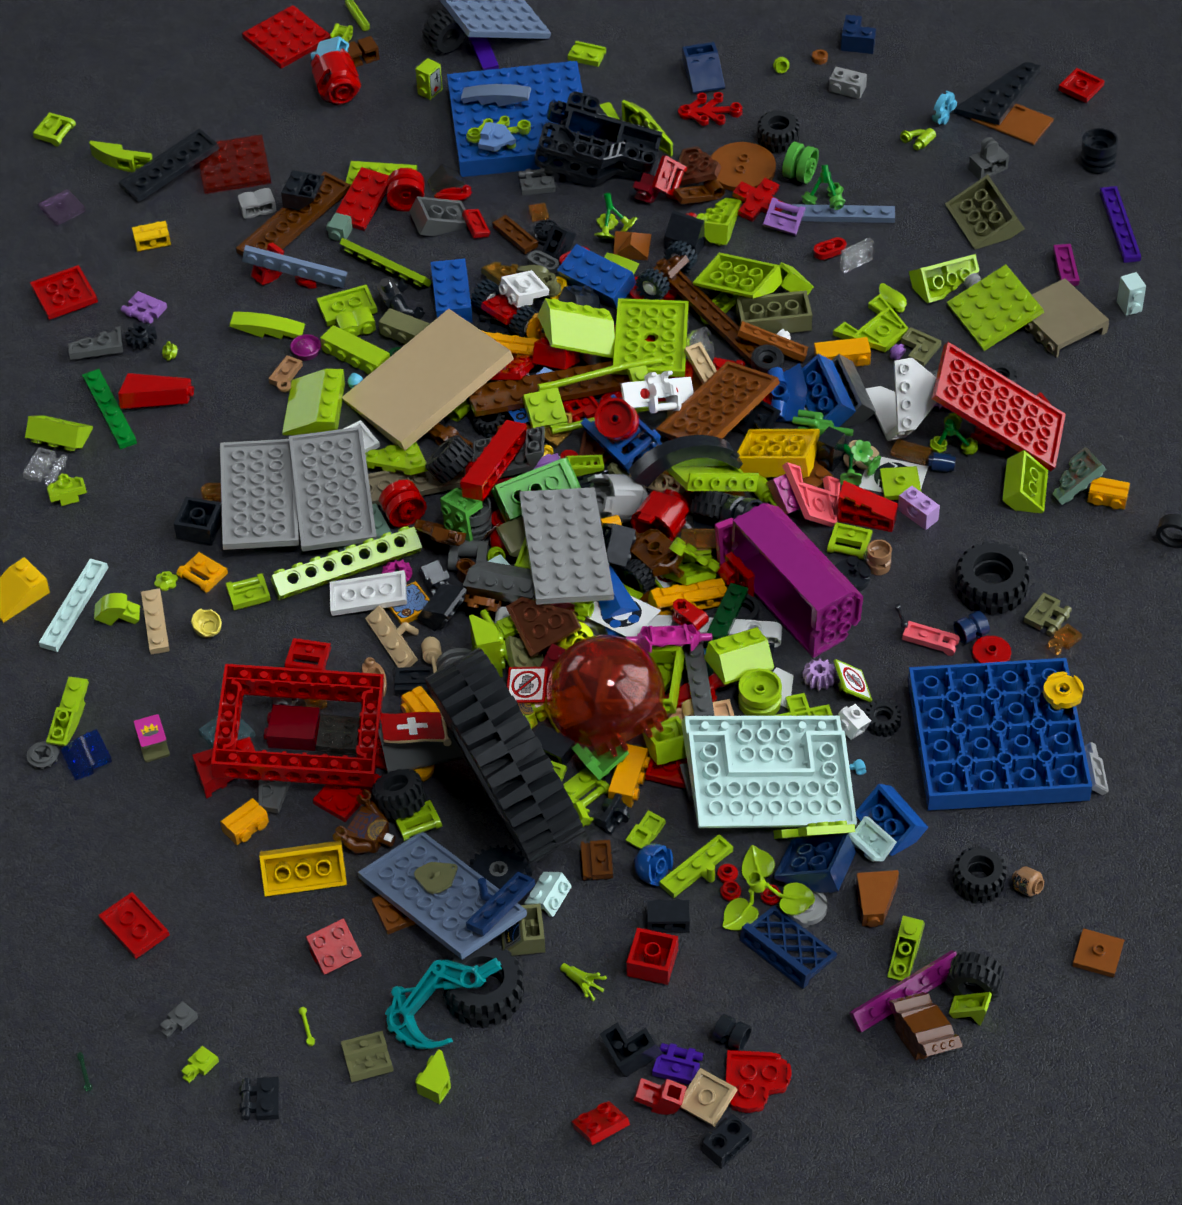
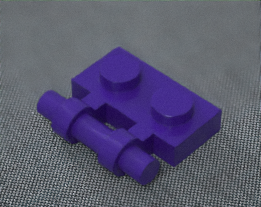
[652,1043,704,1085]

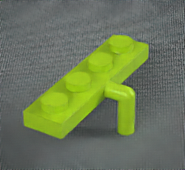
[659,834,733,898]

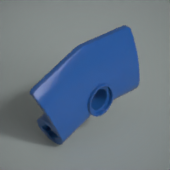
[767,363,808,422]

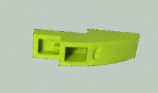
[89,141,153,172]
[46,677,89,746]

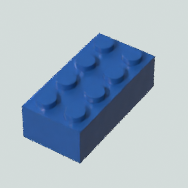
[557,244,636,309]
[431,258,473,323]
[802,353,856,427]

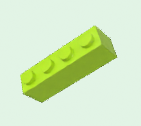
[320,325,390,374]

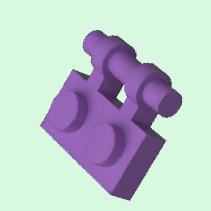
[121,291,167,324]

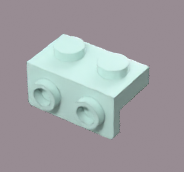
[848,816,897,862]
[525,872,571,917]

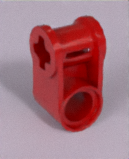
[672,598,709,631]

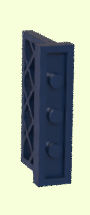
[740,906,837,989]

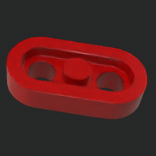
[813,237,846,260]

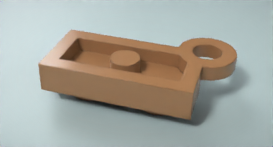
[269,356,303,392]

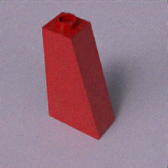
[118,373,194,409]

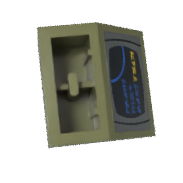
[501,903,546,956]

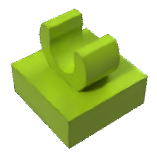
[574,802,594,827]

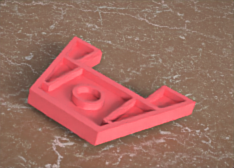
[782,462,840,527]

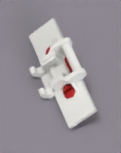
[620,371,694,413]

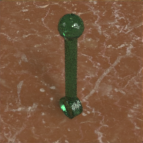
[77,1052,93,1091]

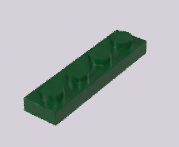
[703,583,749,645]

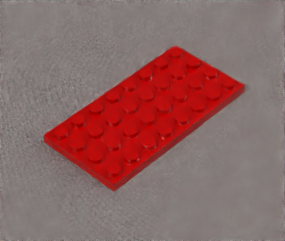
[932,342,1066,471]

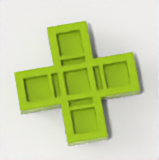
[773,693,833,716]

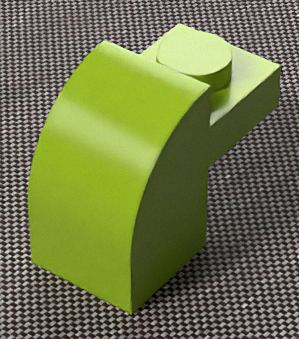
[94,593,140,626]

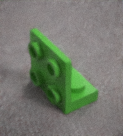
[440,488,483,542]
[572,735,629,780]

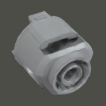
[588,474,647,523]

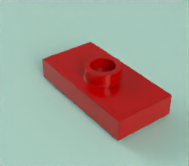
[462,209,490,238]

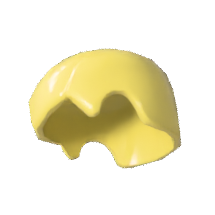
[191,609,222,638]

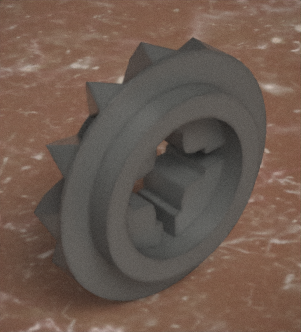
[27,741,59,769]

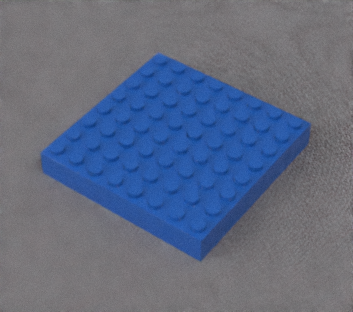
[447,61,591,177]
[908,658,1092,810]

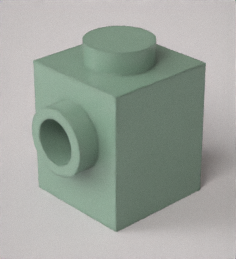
[326,213,353,241]

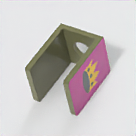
[133,714,170,762]

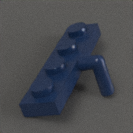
[466,872,535,936]

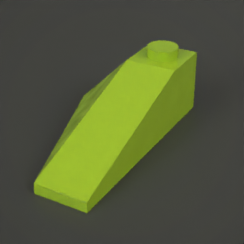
[622,100,673,157]
[696,198,742,246]

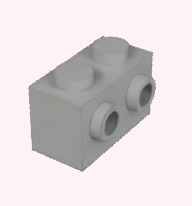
[829,67,867,99]

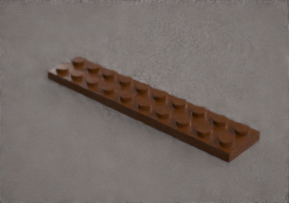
[467,361,630,417]

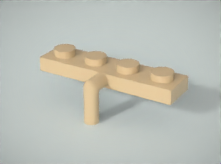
[365,606,419,668]

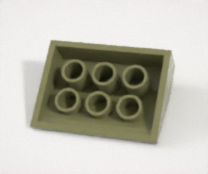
[945,174,1025,249]

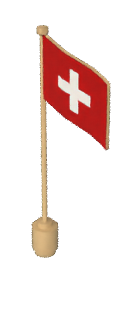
[380,637,452,746]

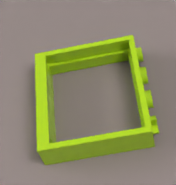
[595,645,685,715]

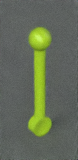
[299,1007,315,1046]

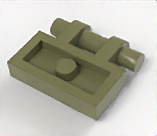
[1024,593,1072,636]

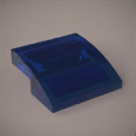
[61,729,112,780]

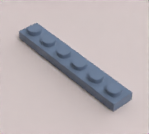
[792,204,895,223]
[242,245,347,288]

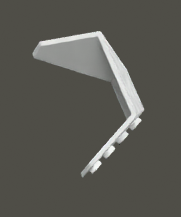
[866,358,937,441]

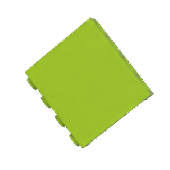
[666,458,759,491]

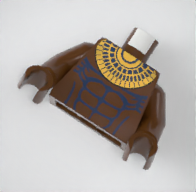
[333,789,396,853]

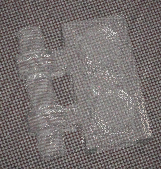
[23,447,68,485]

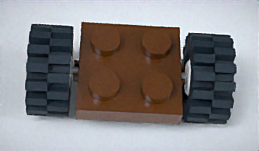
[635,241,697,300]

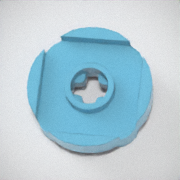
[932,90,957,125]

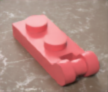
[902,621,960,656]

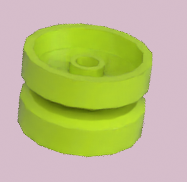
[738,668,782,716]

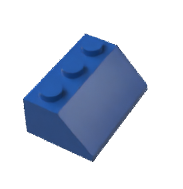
[856,784,929,856]

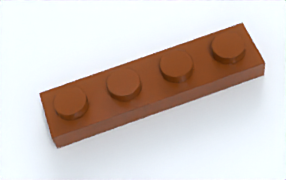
[737,321,808,362]

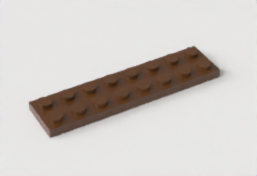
[236,171,350,256]

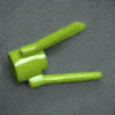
[571,601,594,621]

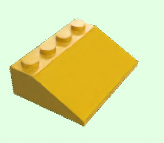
[737,429,820,478]

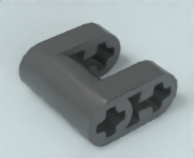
[448,540,489,571]

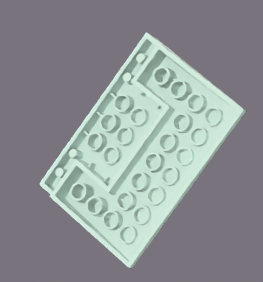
[681,716,857,828]

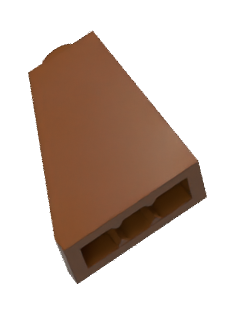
[856,870,899,927]

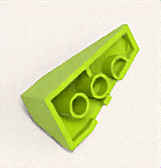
[909,254,979,303]

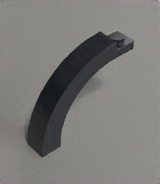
[628,435,743,487]

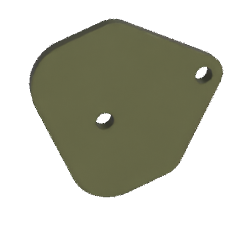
[414,862,458,894]

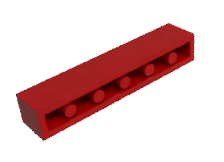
[460,420,527,501]

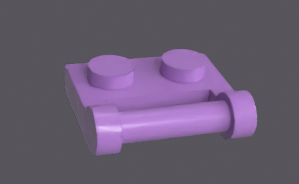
[763,198,806,236]

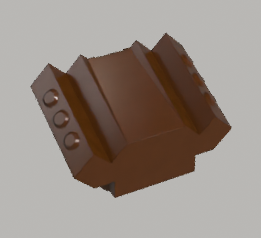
[888,992,963,1060]

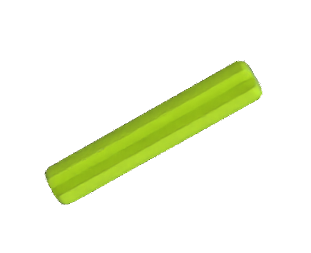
[345,0,370,31]

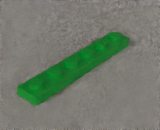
[82,369,137,450]

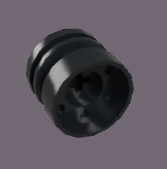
[1080,128,1118,173]

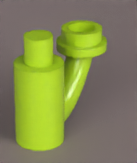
[900,128,936,150]

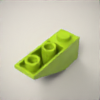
[887,916,925,981]

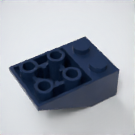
[682,42,725,93]

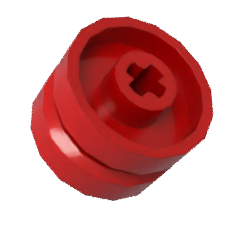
[387,168,424,212]
[594,398,639,442]
[379,479,427,527]

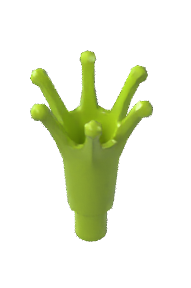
[560,963,607,1001]

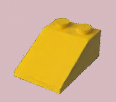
[0,557,50,623]

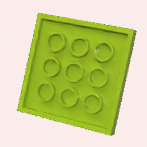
[947,264,1044,351]

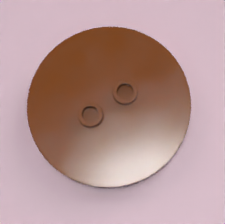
[711,142,776,191]

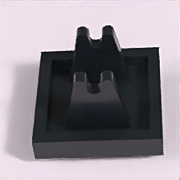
[735,400,781,434]

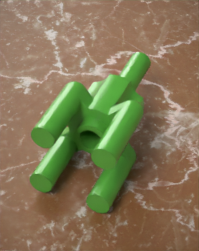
[792,410,854,438]

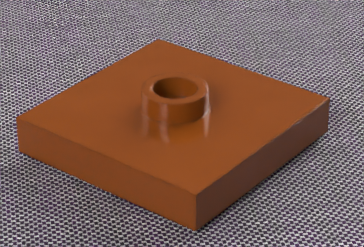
[1073,928,1124,978]

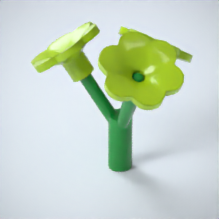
[594,193,637,239]

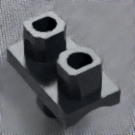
[594,793,630,835]

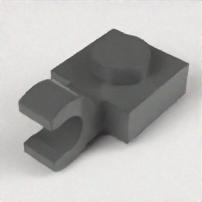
[160,1001,198,1037]

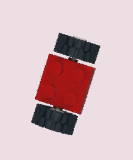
[471,279,539,338]

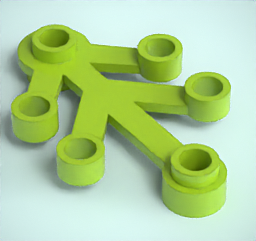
[466,116,531,151]
[669,537,720,572]

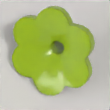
[154,571,178,591]

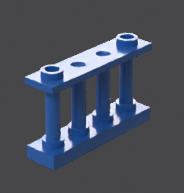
[580,394,662,474]

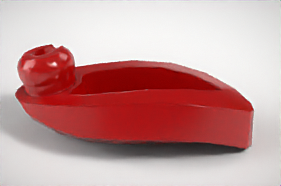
[434,185,472,201]

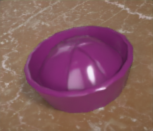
[290,334,321,361]

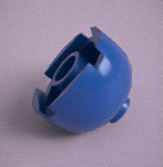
[634,843,673,886]

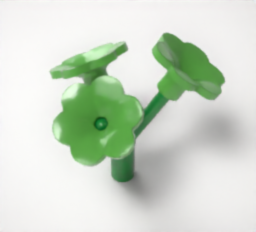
[840,440,881,485]

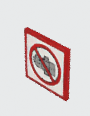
[507,667,548,703]

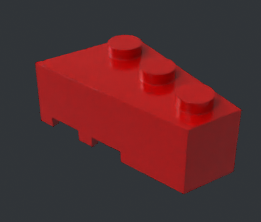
[837,481,898,532]
[192,737,255,799]

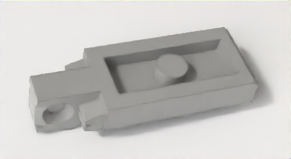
[1084,742,1109,795]

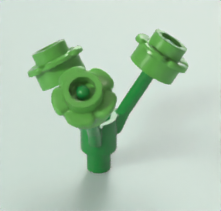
[801,165,846,210]

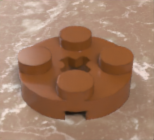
[463,594,502,612]

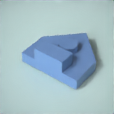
[478,122,516,151]

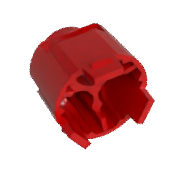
[311,48,361,104]
[631,489,689,542]

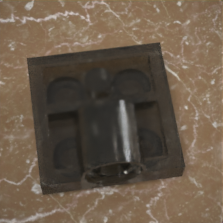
[316,714,360,757]

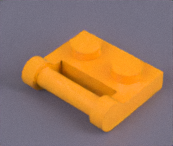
[177,552,228,593]

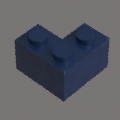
[841,15,876,54]

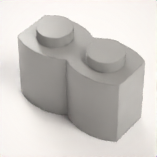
[237,188,276,219]

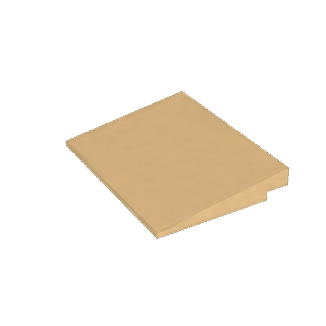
[342,309,514,450]

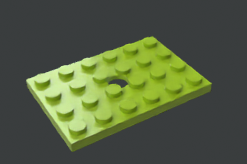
[613,298,689,377]

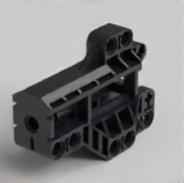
[534,91,663,188]

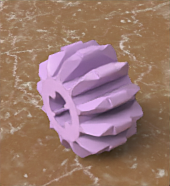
[803,658,836,691]

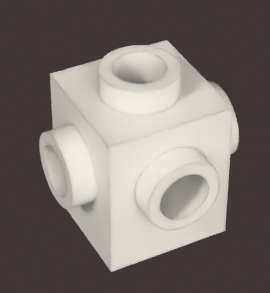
[838,704,871,740]

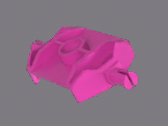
[626,624,712,653]

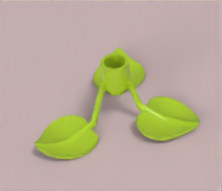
[722,845,815,931]

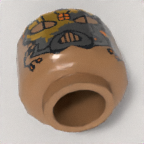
[1012,866,1044,897]

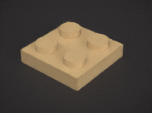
[680,1068,737,1127]

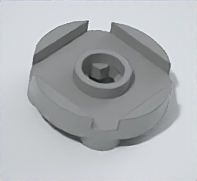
[788,890,827,928]

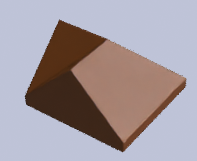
[614,231,652,260]

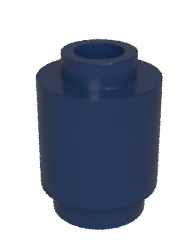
[928,452,955,472]

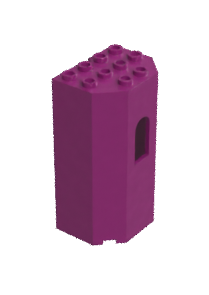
[731,503,863,658]

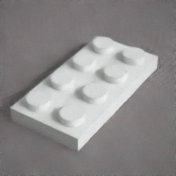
[330,570,407,616]

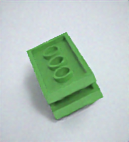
[491,457,581,523]

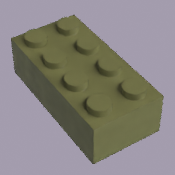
[736,291,812,334]

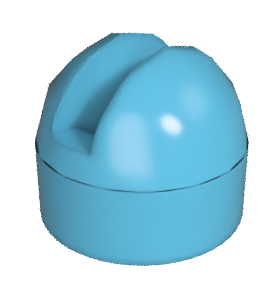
[348,373,363,388]

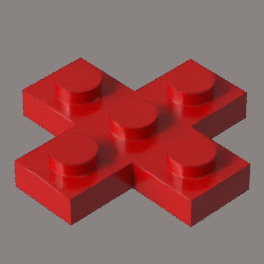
[732,177,784,222]

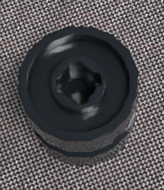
[712,1013,752,1051]

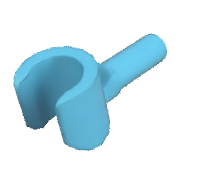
[849,759,866,775]

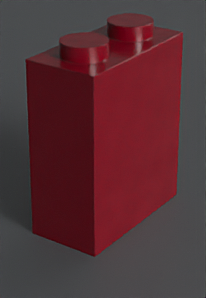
[264,704,322,751]

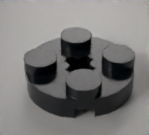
[835,556,871,591]

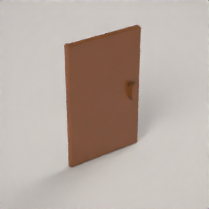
[971,104,1054,145]

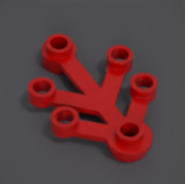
[678,92,742,126]

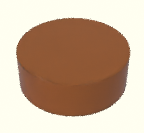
[812,49,828,65]

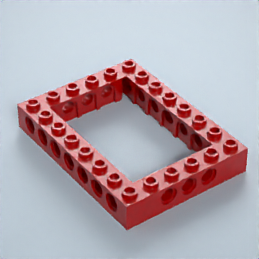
[211,664,384,787]

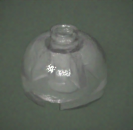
[686,327,715,361]

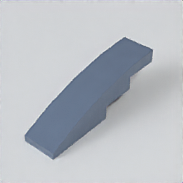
[461,84,531,107]

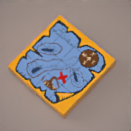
[388,581,430,624]

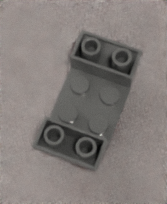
[473,426,545,478]

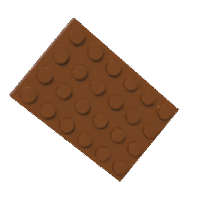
[656,361,780,439]

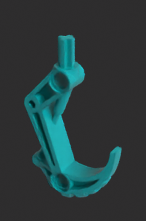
[385,958,502,1049]

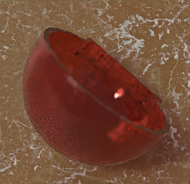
[546,635,668,758]

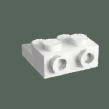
[499,270,549,308]

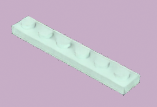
[39,559,108,652]

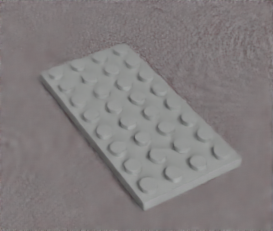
[289,427,377,551]
[220,439,299,550]
[519,487,614,605]

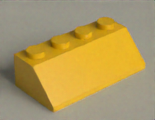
[259,840,347,896]

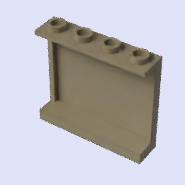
[1024,278,1109,358]

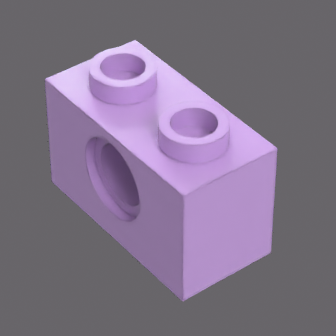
[898,486,940,530]

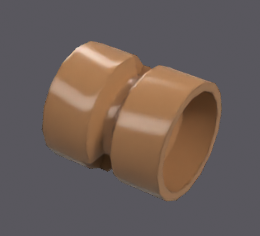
[866,540,892,575]

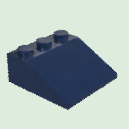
[774,833,856,893]

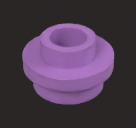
[890,344,906,360]

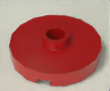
[972,636,1011,663]

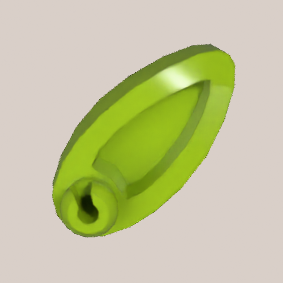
[879,283,907,313]

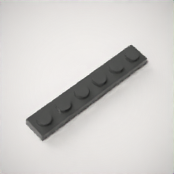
[683,641,714,716]

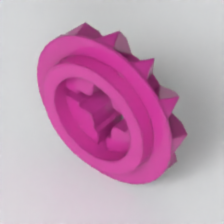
[382,559,412,582]

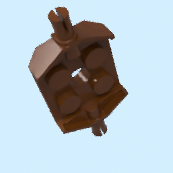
[414,519,467,546]
[630,528,684,578]

